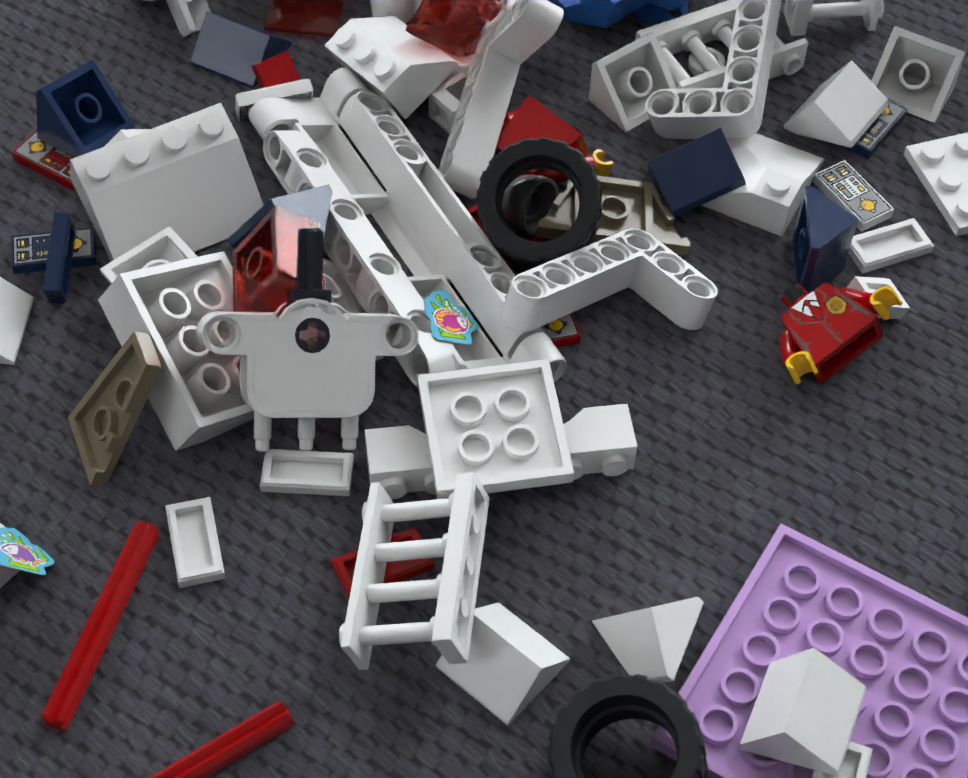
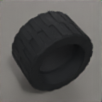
[476,137,603,269]
[547,673,708,778]

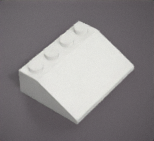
[70,103,264,262]
[98,251,256,451]

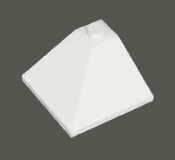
[702,133,825,236]

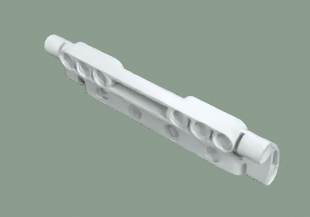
[248,67,567,387]

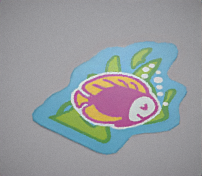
[424,289,479,345]

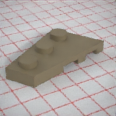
[68,331,162,486]

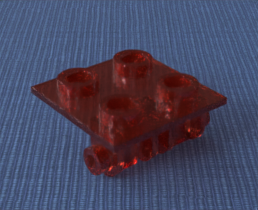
[264,0,344,36]

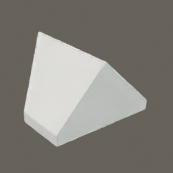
[592,597,704,683]

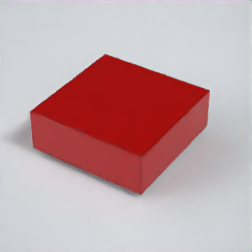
[251,51,300,88]

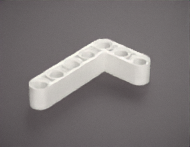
[438,0,564,200]
[645,0,781,139]
[500,228,718,332]

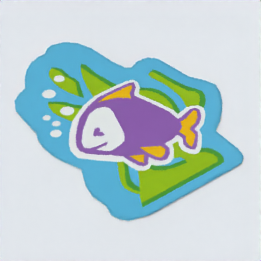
[0,527,55,575]

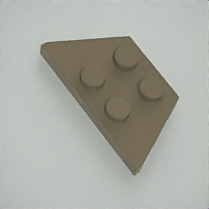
[535,175,690,255]

